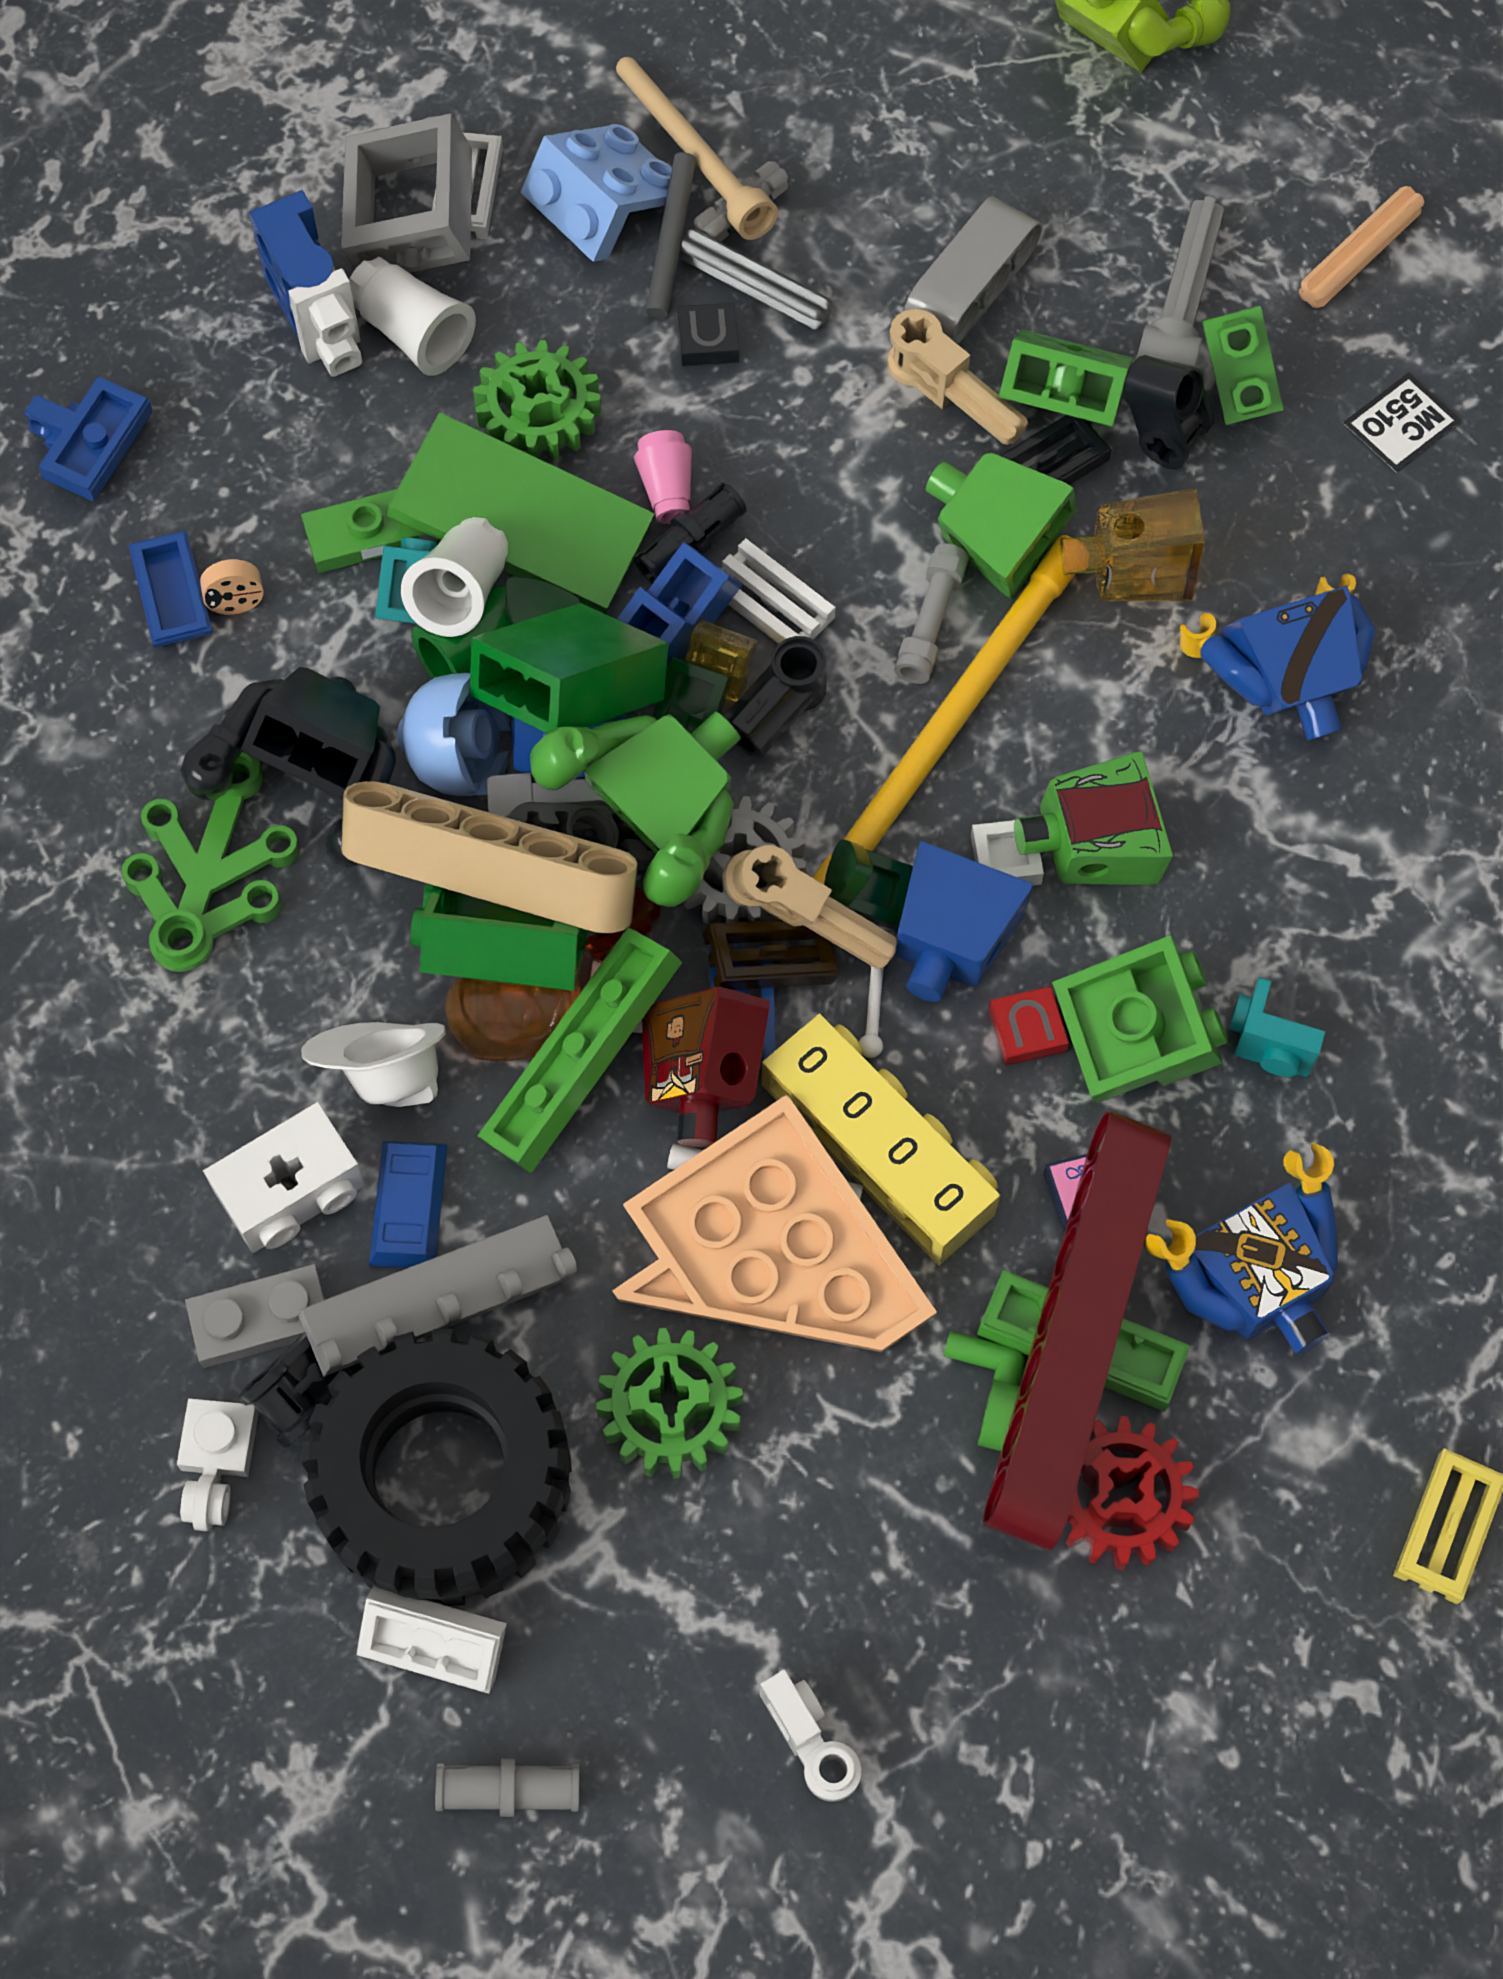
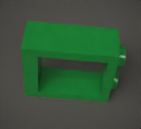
[410,883,591,991]

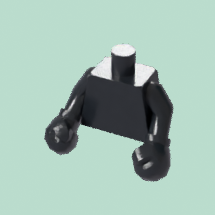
[180,667,396,867]

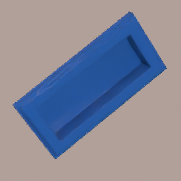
[128,530,213,648]
[369,1140,448,1268]

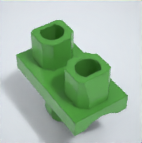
[1202,305,1283,425]

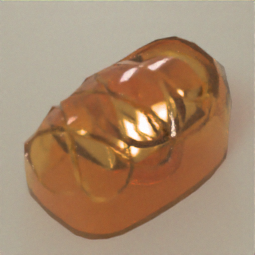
[445,977,582,1061]

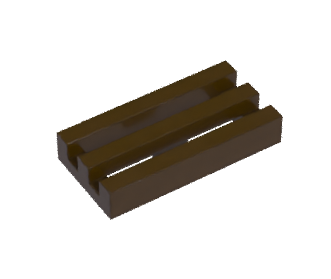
[703,920,840,990]

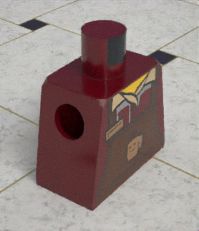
[642,987,770,1147]

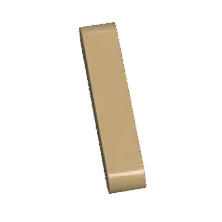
[341,781,638,933]

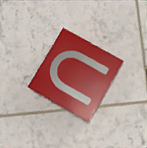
[988,986,1069,1066]

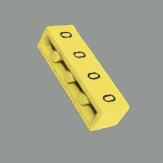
[761,1013,1001,1266]

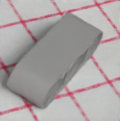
[904,195,1043,344]

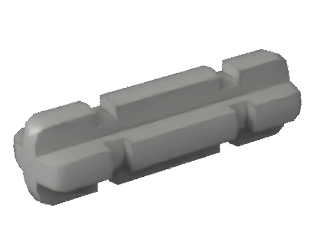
[694,161,788,241]

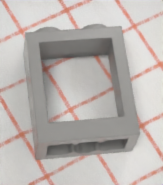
[341,113,472,273]

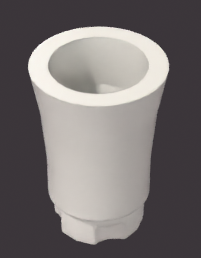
[350,257,476,376]
[401,517,508,637]

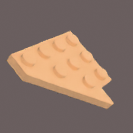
[612,1094,937,1352]

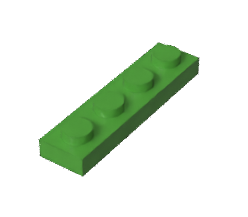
[478,927,683,1173]

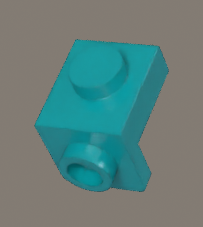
[1228,977,1326,1077]

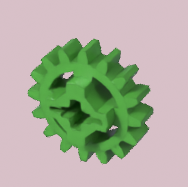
[473,340,601,461]
[596,1328,743,1479]

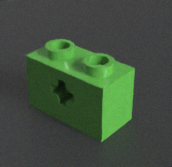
[999,329,1134,427]

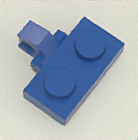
[24,376,153,502]

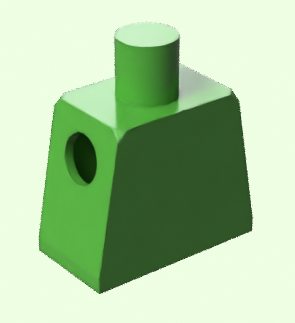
[926,453,1078,600]

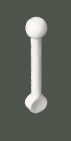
[859,966,884,1058]

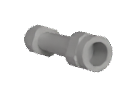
[894,543,969,684]

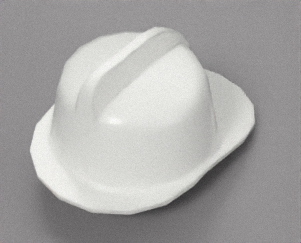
[301,1022,446,1107]

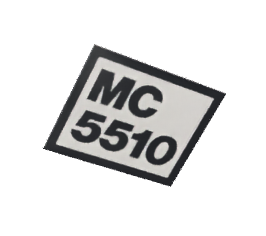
[1343,372,1462,472]

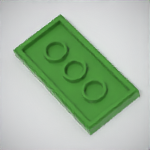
[387,412,655,614]

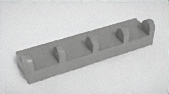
[298,1215,577,1377]

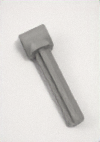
[1137,196,1224,367]

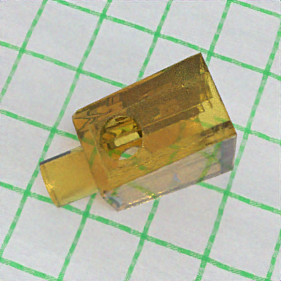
[1060,488,1205,601]

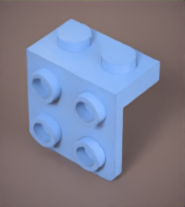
[520,124,672,262]

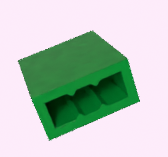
[469,603,668,733]

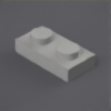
[185,1264,325,1369]

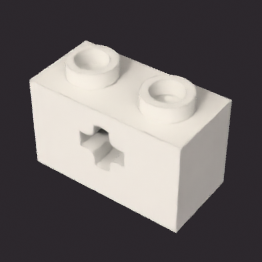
[203,1102,365,1254]

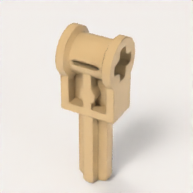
[887,309,1028,445]
[723,845,897,969]

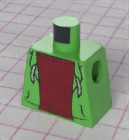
[1014,751,1173,885]

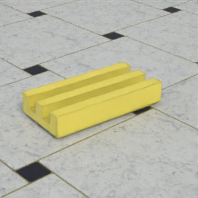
[1393,1448,1503,1605]

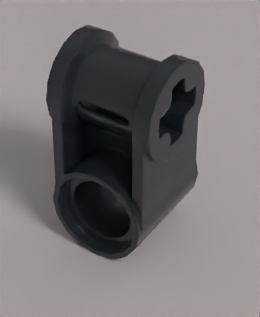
[1124,355,1215,470]

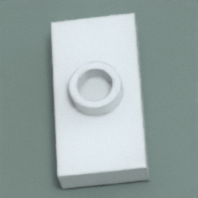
[356,1586,507,1694]

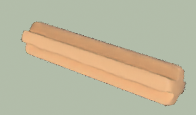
[1298,186,1425,308]

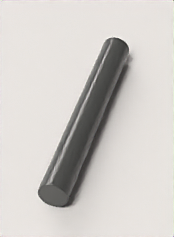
[646,152,697,319]

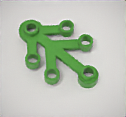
[121,752,300,972]

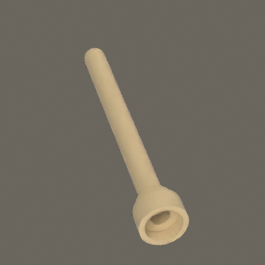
[616,57,778,240]

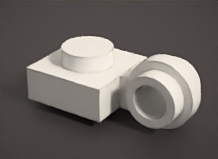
[177,1398,259,1531]
[760,1669,861,1802]

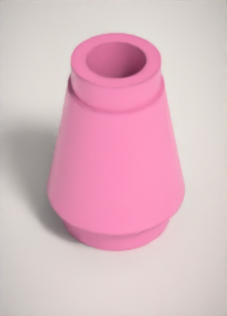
[634,430,692,524]

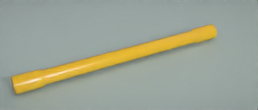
[812,535,1088,885]

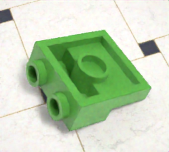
[1052,935,1228,1103]

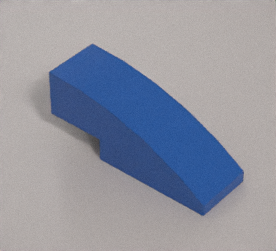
[617,542,743,673]

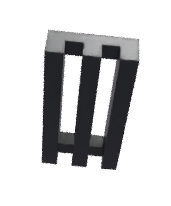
[999,415,1112,485]

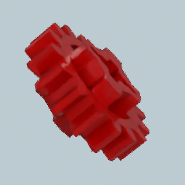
[1066,1416,1199,1570]

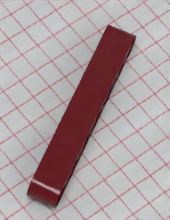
[983,1110,1171,1551]

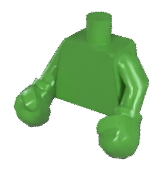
[530,711,741,907]

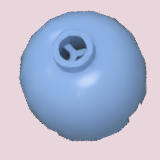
[397,673,510,796]

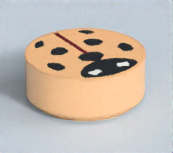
[200,559,264,615]

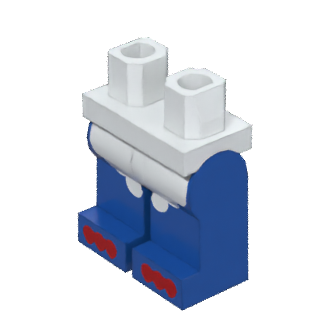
[249,190,362,376]

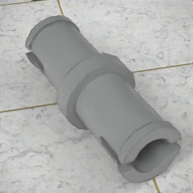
[435,1758,579,1817]

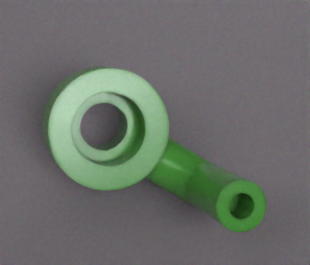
[943,1331,1025,1451]

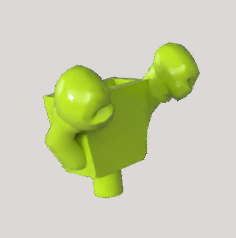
[1055,0,1231,73]

